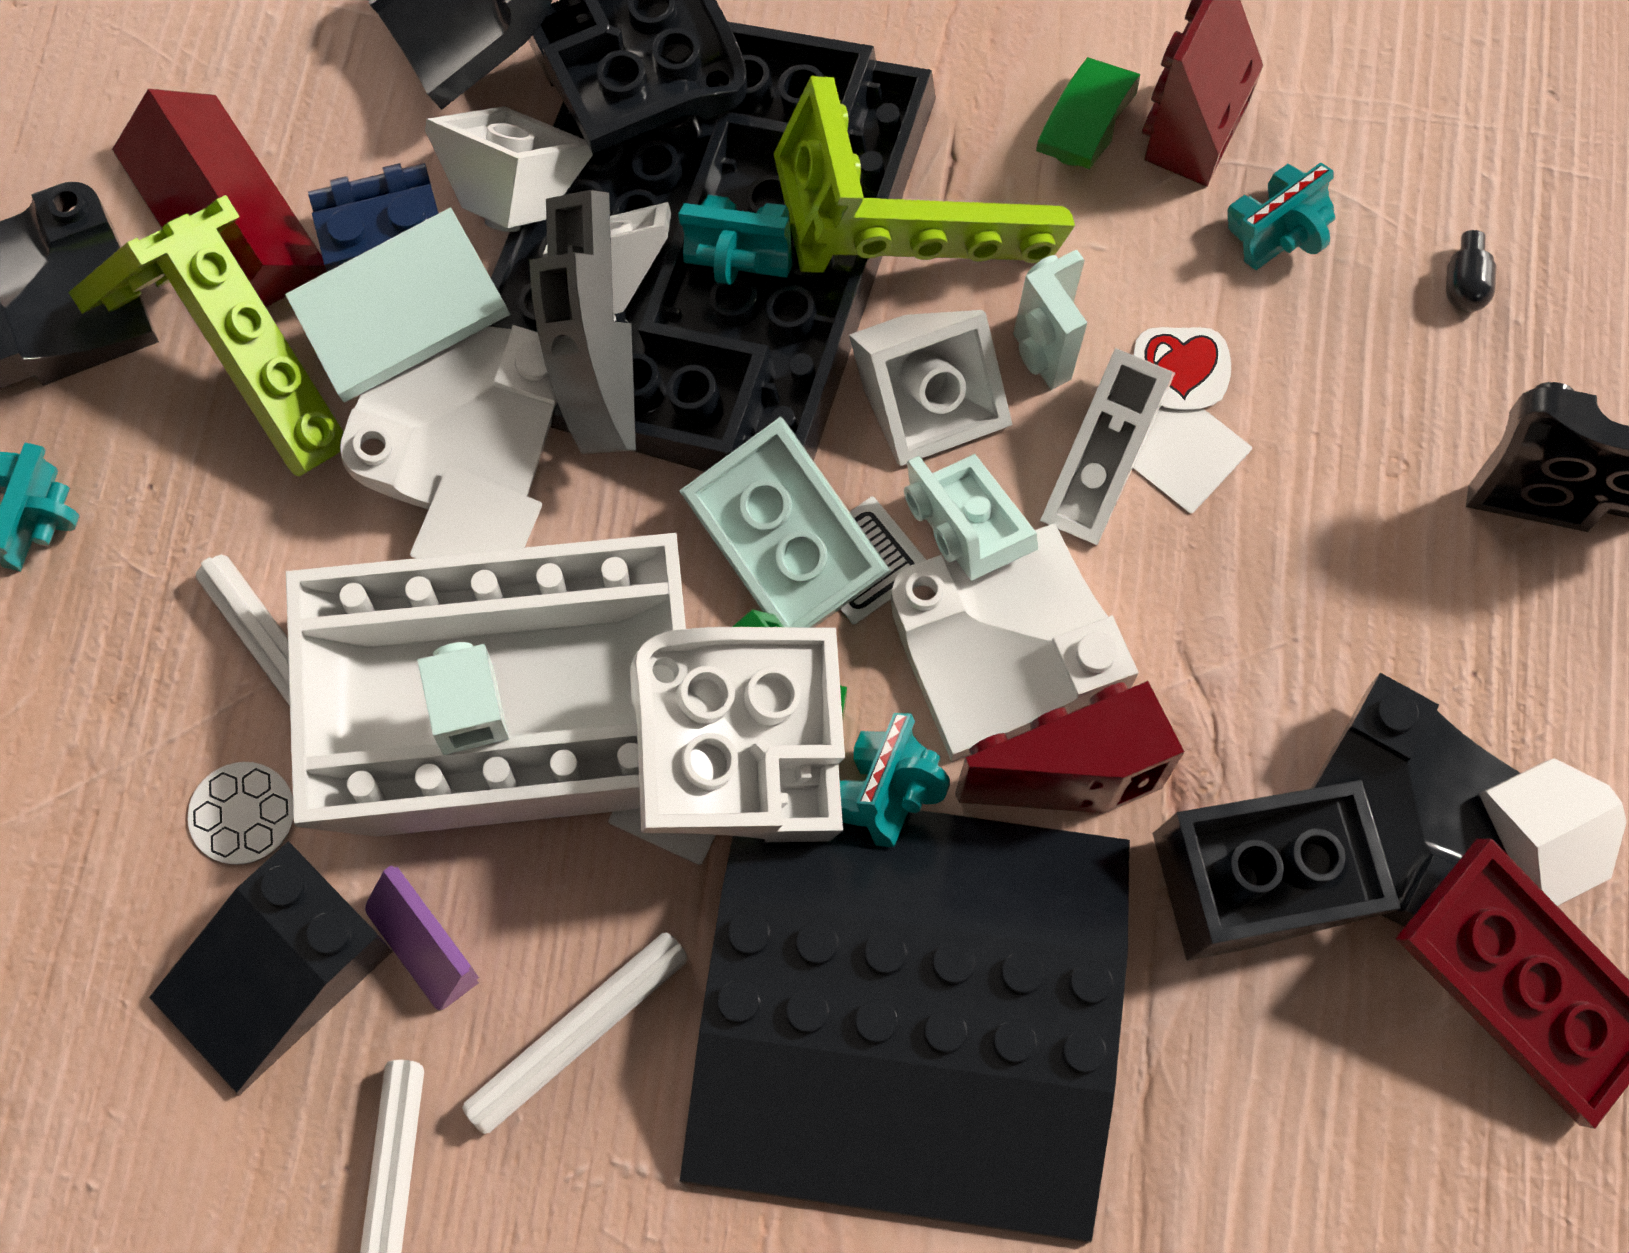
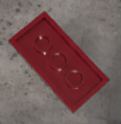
[1396,839,1629,1129]

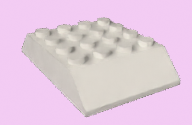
[286,533,686,837]

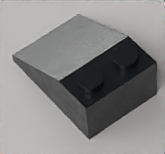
[1152,780,1400,961]
[149,841,393,1095]

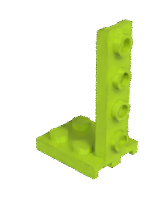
[774,76,1075,272]
[68,195,344,476]

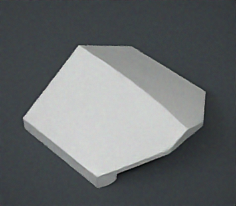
[1479,758,1627,906]

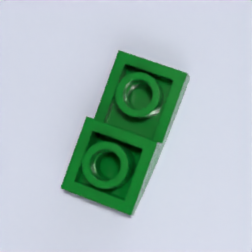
[1036,57,1141,169]

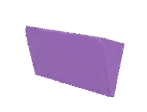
[365,865,479,1010]

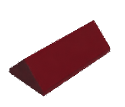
[112,89,327,307]

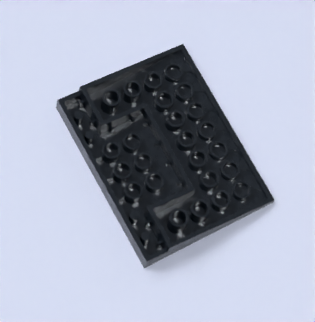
[489,21,936,472]

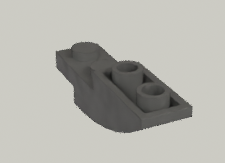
[529,190,636,454]

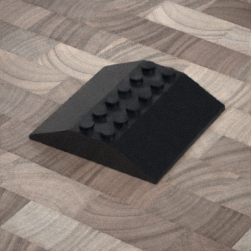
[680,810,1130,1243]

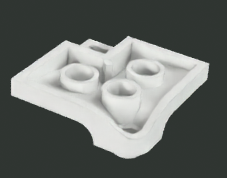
[340,325,557,510]
[891,523,1139,762]
[630,627,845,842]

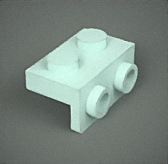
[1013,250,1087,390]
[904,454,1038,581]

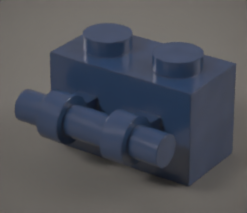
[308,163,439,272]

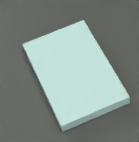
[285,207,510,403]
[679,417,892,628]

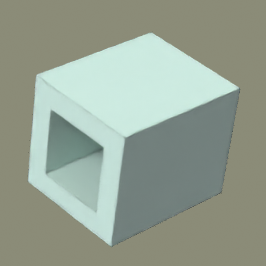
[417,642,509,755]

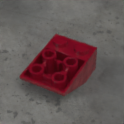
[1142,0,1263,187]
[955,681,1185,813]

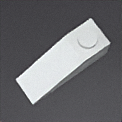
[1040,348,1175,545]

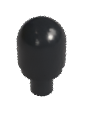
[1446,230,1497,312]

